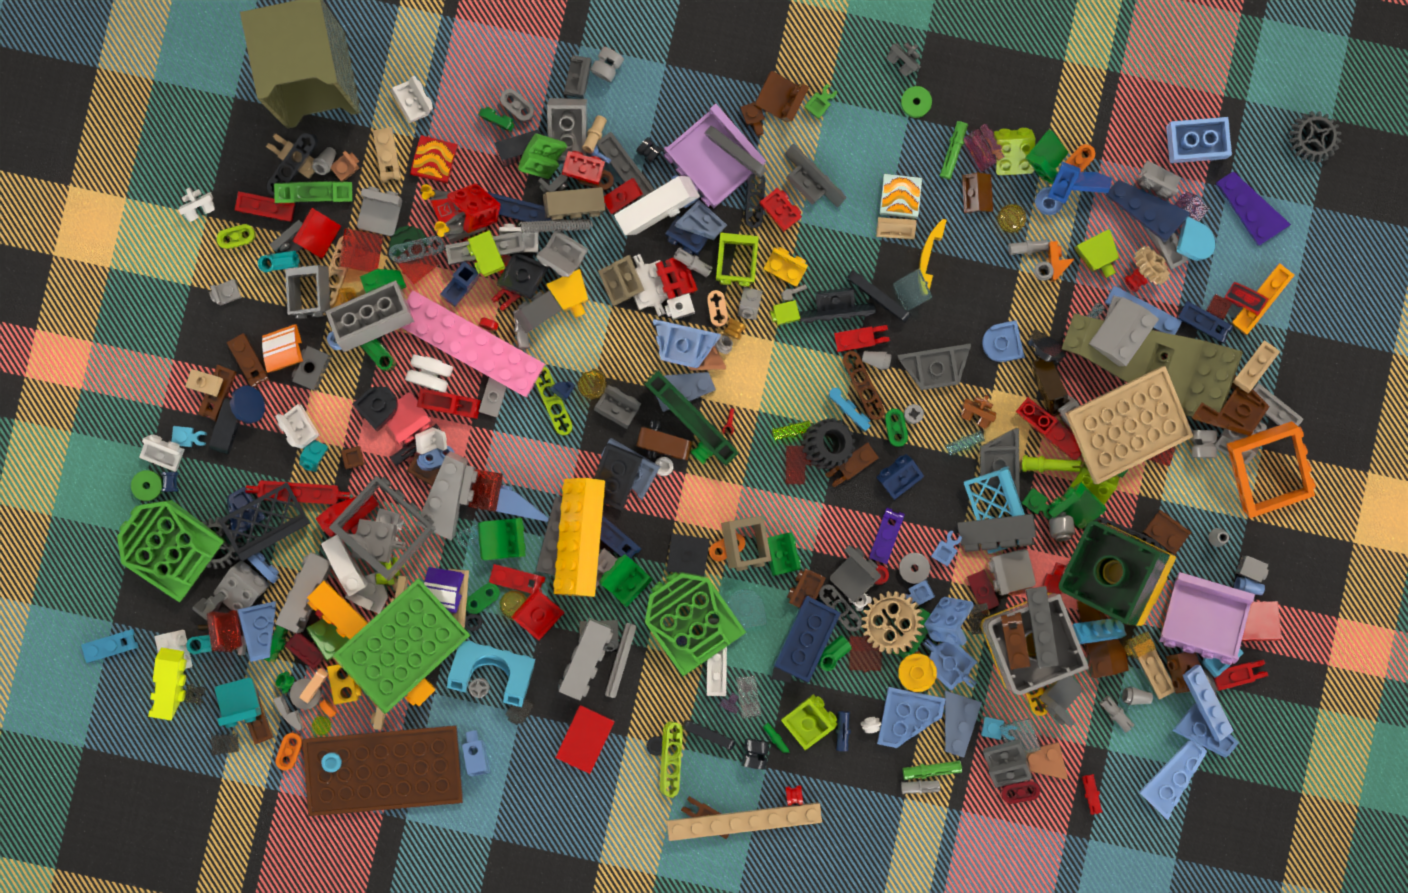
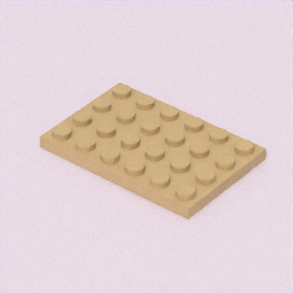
[1065,366,1194,484]

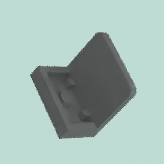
[830,545,881,602]
[1039,676,1083,728]

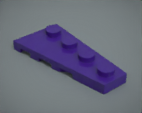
[1216,171,1291,246]

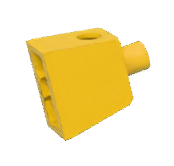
[546,269,589,318]

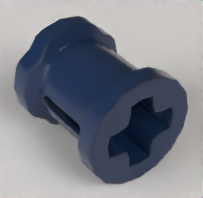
[161,472,179,492]

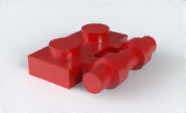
[655,258,697,300]

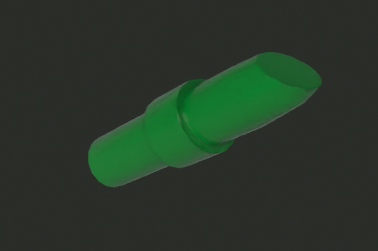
[763,723,790,753]

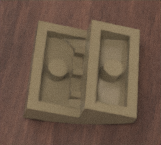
[598,255,645,306]

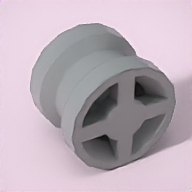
[903,404,924,424]
[469,678,490,698]

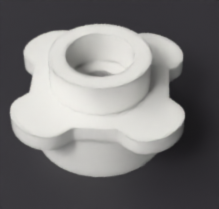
[849,594,872,611]
[861,717,881,733]

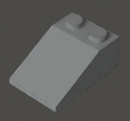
[547,98,588,160]

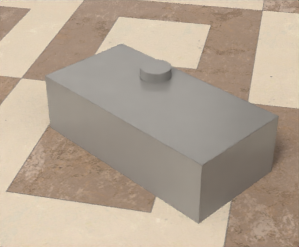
[325,281,415,352]

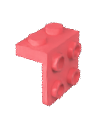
[387,392,433,445]

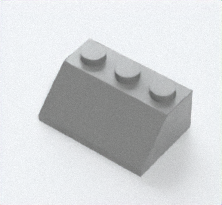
[1089,297,1159,366]

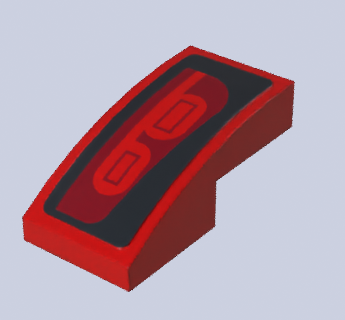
[1224,282,1269,316]

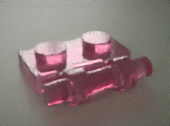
[963,124,1005,172]

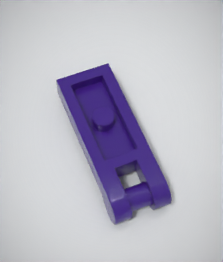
[869,508,905,564]

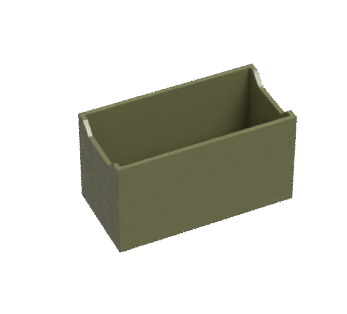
[240,0,361,128]

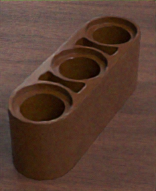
[636,427,692,461]

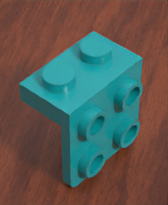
[215,677,262,728]

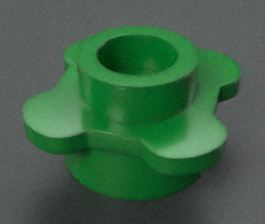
[275,671,295,694]

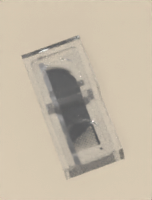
[736,675,761,719]

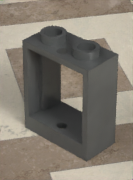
[285,265,331,319]

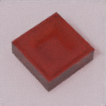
[1206,294,1232,320]

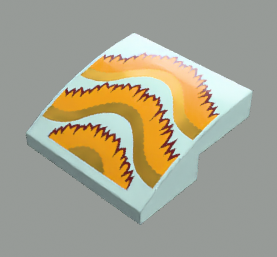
[880,174,922,219]

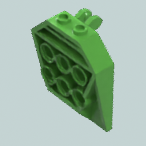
[117,500,225,602]
[645,572,746,676]

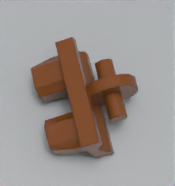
[961,394,997,429]

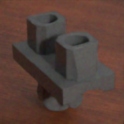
[886,43,921,77]

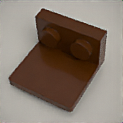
[754,71,809,123]

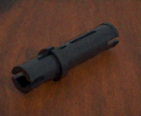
[390,424,442,467]

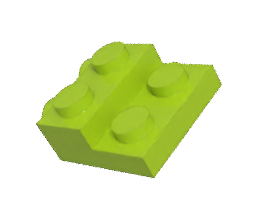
[781,694,837,750]

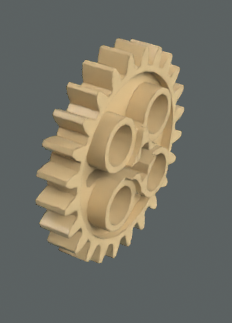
[862,591,924,654]

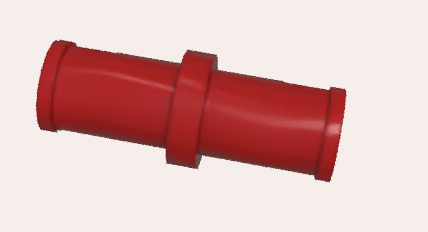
[1082,774,1103,815]

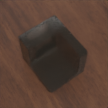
[211,732,239,755]

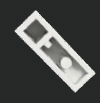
[321,535,368,596]

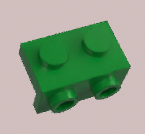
[767,532,801,576]

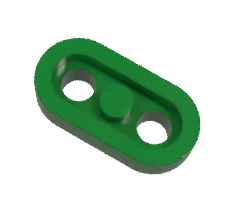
[478,106,515,132]
[885,409,908,447]
[466,583,500,614]

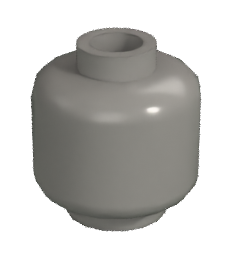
[1049,512,1075,542]

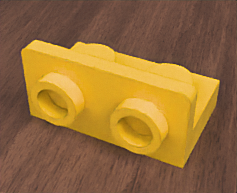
[763,247,808,288]

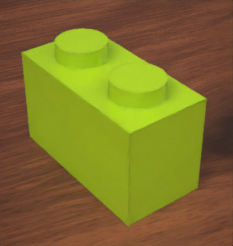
[467,230,506,277]

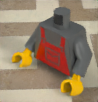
[420,184,466,237]

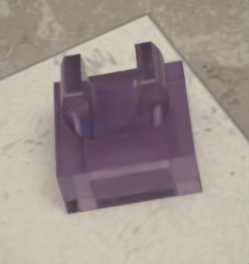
[718,693,739,715]

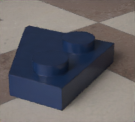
[227,487,266,537]

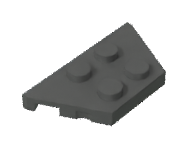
[897,344,971,391]
[980,428,1019,496]

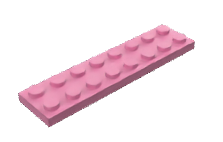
[401,290,546,398]

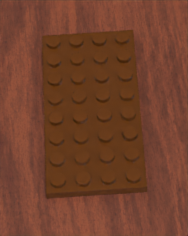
[302,725,463,817]

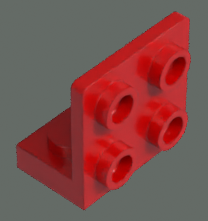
[447,183,501,233]

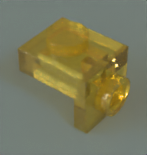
[1123,631,1156,659]

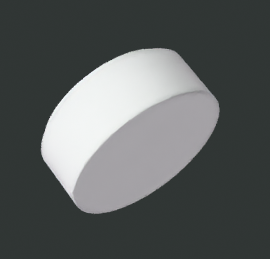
[655,457,673,476]

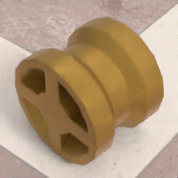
[723,318,746,340]

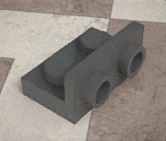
[269,220,303,253]

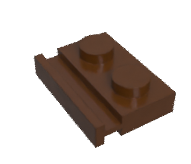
[1143,510,1192,555]

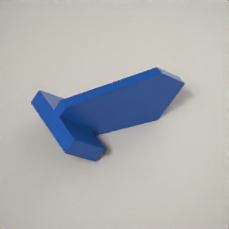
[1048,162,1112,204]

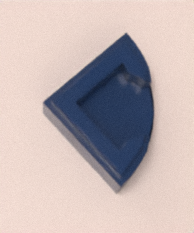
[550,381,575,401]

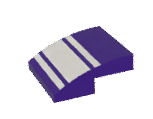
[424,567,464,613]

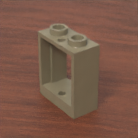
[721,515,771,571]

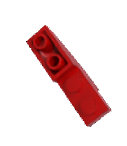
[1016,397,1082,460]

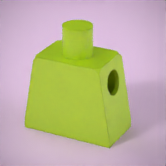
[1074,229,1119,278]

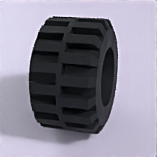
[802,418,855,469]

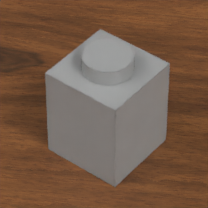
[1235,556,1269,582]

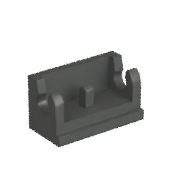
[564,55,592,99]

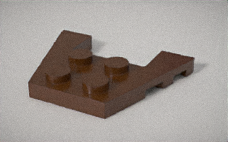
[1192,375,1270,436]

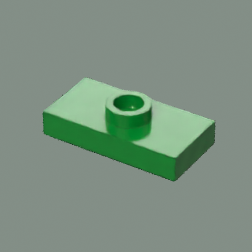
[264,625,289,662]

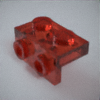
[207,610,242,652]

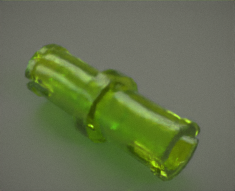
[772,420,811,441]

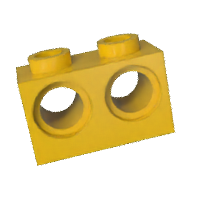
[327,664,362,705]

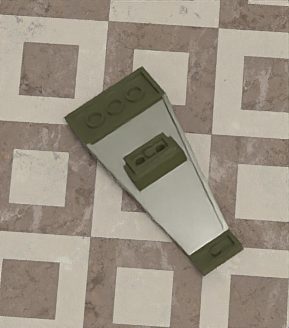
[1062,313,1243,417]

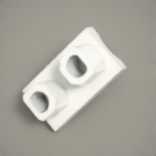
[178,187,215,222]

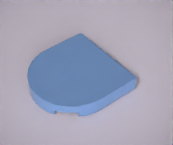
[982,320,1025,362]

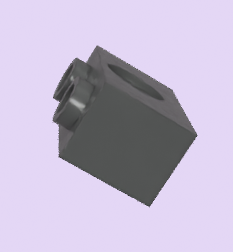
[292,346,332,391]

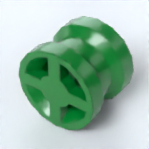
[690,441,714,465]

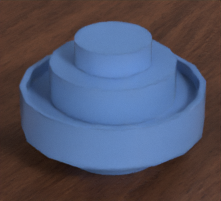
[1035,187,1063,215]

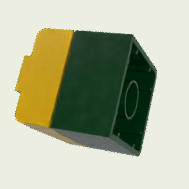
[1059,521,1176,626]

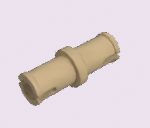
[582,115,607,153]

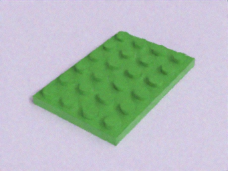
[332,578,470,714]

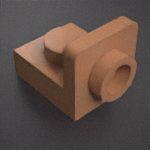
[331,151,360,182]

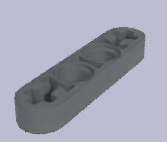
[704,126,767,178]

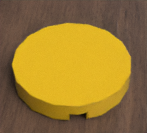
[898,653,937,692]

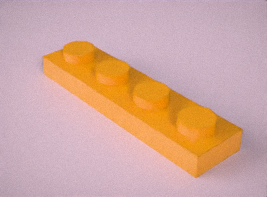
[1231,263,1295,335]

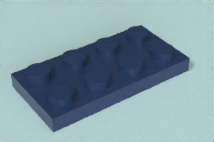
[773,596,841,683]

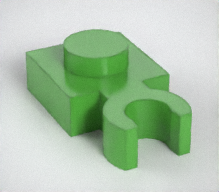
[804,84,837,120]

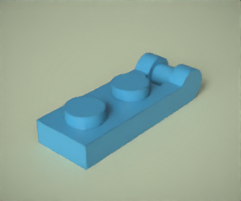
[829,388,871,432]
[81,629,139,663]

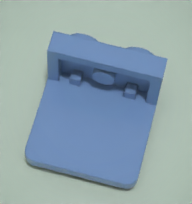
[924,597,974,646]

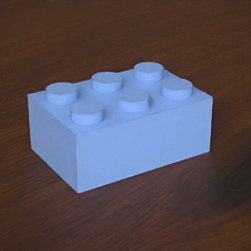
[1166,117,1232,163]

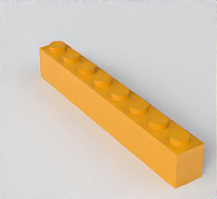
[307,580,436,706]

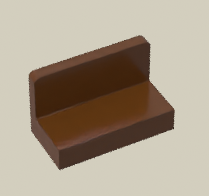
[962,172,993,214]

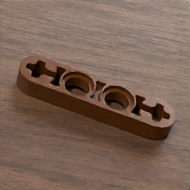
[842,351,885,421]

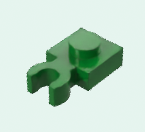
[1021,488,1052,519]

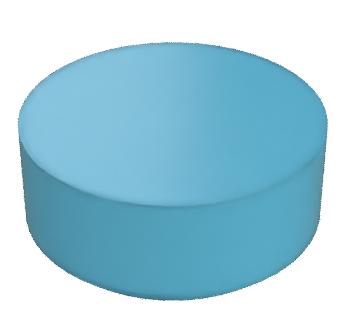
[321,752,342,772]

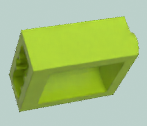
[716,233,759,287]

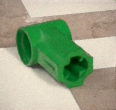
[361,338,396,372]
[817,635,852,671]

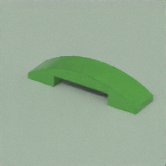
[274,181,352,203]

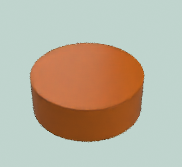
[319,699,337,718]

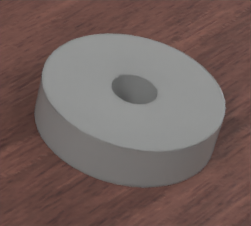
[899,553,930,584]
[290,678,322,709]

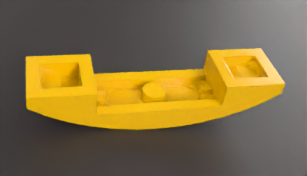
[919,219,946,296]

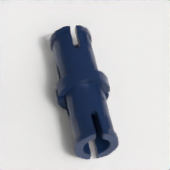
[835,711,851,751]

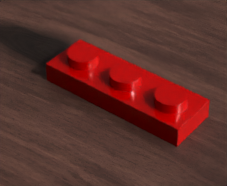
[235,191,296,223]

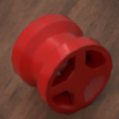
[1124,268,1148,292]
[786,785,803,806]

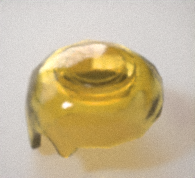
[997,203,1027,233]
[578,368,607,399]
[499,590,528,620]

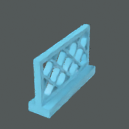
[964,466,1025,554]

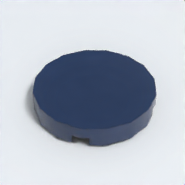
[230,385,265,424]

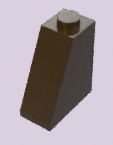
[1032,358,1068,416]

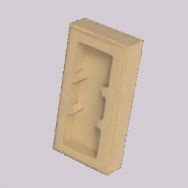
[876,217,916,239]
[185,369,223,397]

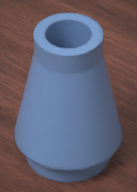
[1234,576,1265,595]

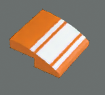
[262,324,303,373]

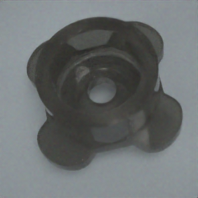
[184,684,205,705]

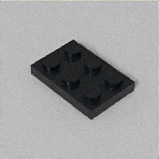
[594,443,644,511]

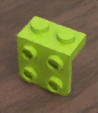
[994,128,1035,175]
[1067,461,1120,505]

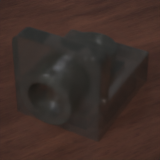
[968,603,989,635]

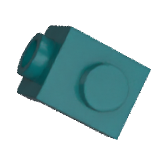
[299,440,328,472]

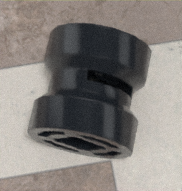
[636,137,663,164]

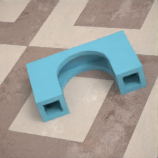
[447,641,535,707]

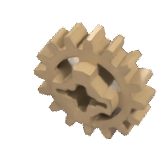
[1134,246,1170,285]

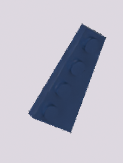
[1106,179,1191,243]

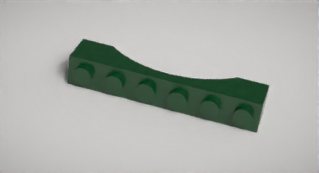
[644,369,739,466]

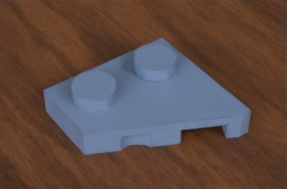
[674,200,727,240]

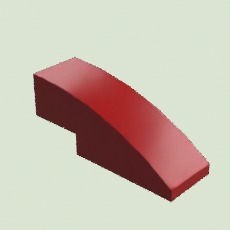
[417,388,481,419]

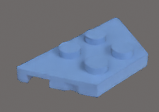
[653,319,721,368]

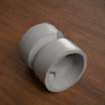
[590,47,624,83]
[1192,430,1217,458]

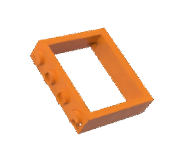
[1227,421,1316,518]

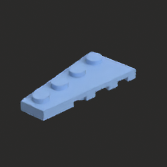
[1139,739,1207,820]

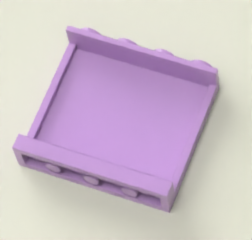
[663,104,766,209]
[1159,572,1255,665]

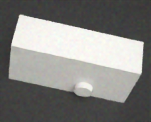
[614,176,700,235]

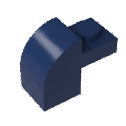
[440,261,479,307]

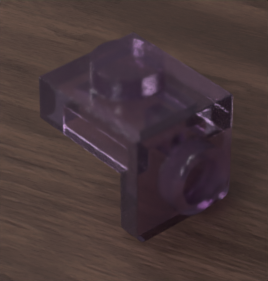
[1174,191,1209,222]

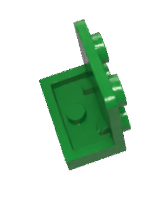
[1048,482,1106,529]
[478,518,526,560]
[599,554,653,607]

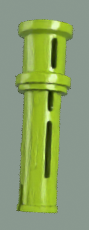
[1022,455,1082,473]

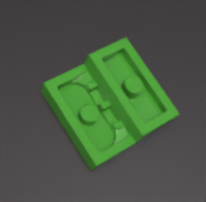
[518,133,567,179]

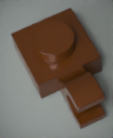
[740,102,765,136]

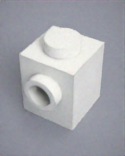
[665,294,695,320]

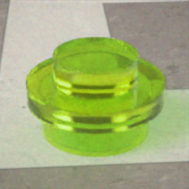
[312,716,331,735]

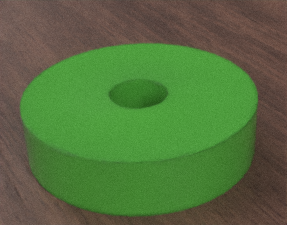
[901,86,932,118]
[131,470,163,501]

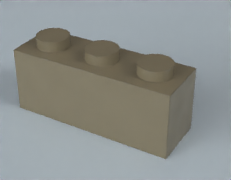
[543,187,605,221]

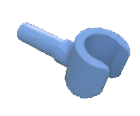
[588,145,611,163]

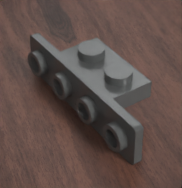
[785,144,846,207]

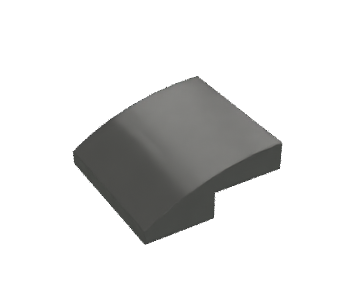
[983,739,1032,788]

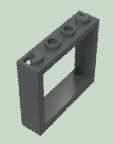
[329,476,436,581]

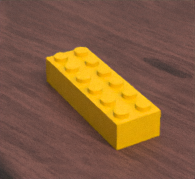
[553,478,605,597]

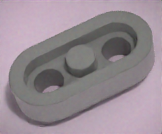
[500,89,534,122]

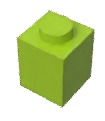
[770,300,800,326]

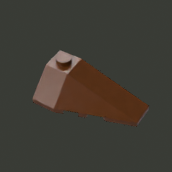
[1076,601,1129,678]

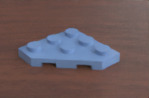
[877,687,946,748]

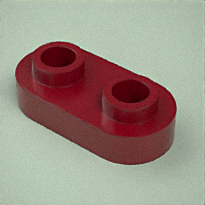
[1001,780,1040,804]

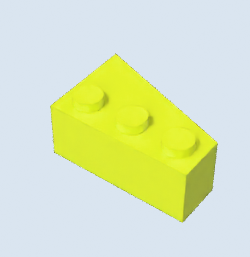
[148,647,187,720]

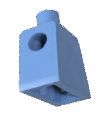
[462,730,491,777]

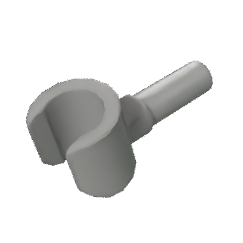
[781,285,807,301]

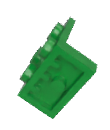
[1026,129,1068,185]

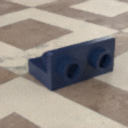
[665,216,709,256]
[876,454,924,500]

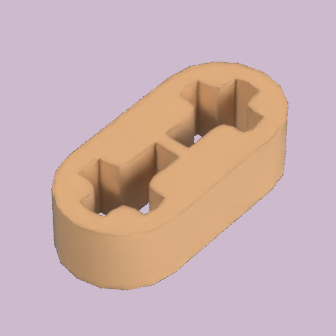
[708,290,728,327]
[299,668,329,704]

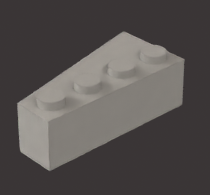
[416,451,468,540]
[275,552,332,633]
[558,618,613,700]

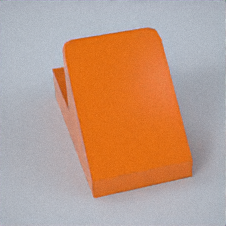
[1048,241,1074,282]

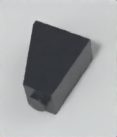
[494,129,545,167]

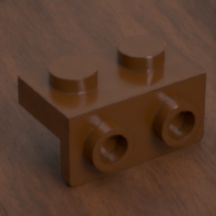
[787,568,826,608]

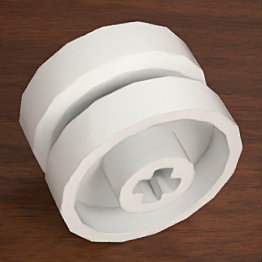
[405,354,454,393]

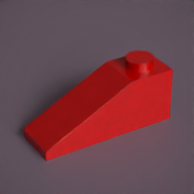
[316,495,379,537]

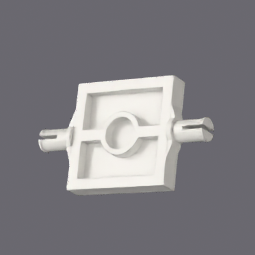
[633,254,668,317]

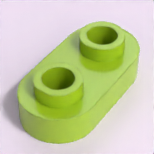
[217,224,256,249]

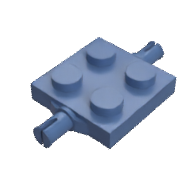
[923,638,977,691]

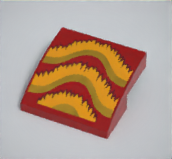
[411,135,458,184]

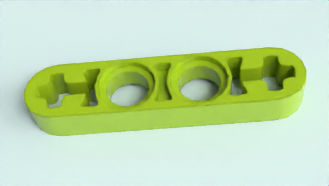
[535,367,573,436]
[660,721,683,798]

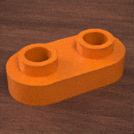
[1065,144,1095,172]
[709,533,745,561]
[276,732,303,771]

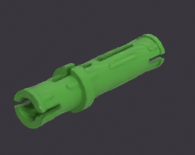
[939,121,968,180]
[902,760,962,780]

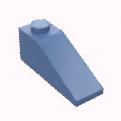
[491,485,549,522]

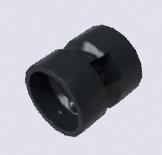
[741,738,770,770]

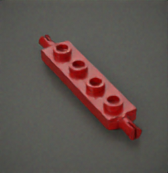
[246,480,351,505]

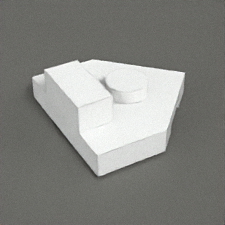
[345,572,389,614]

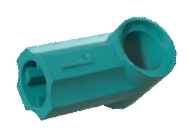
[258,251,300,272]
[186,632,227,654]

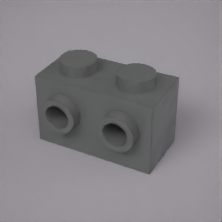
[513,291,562,333]

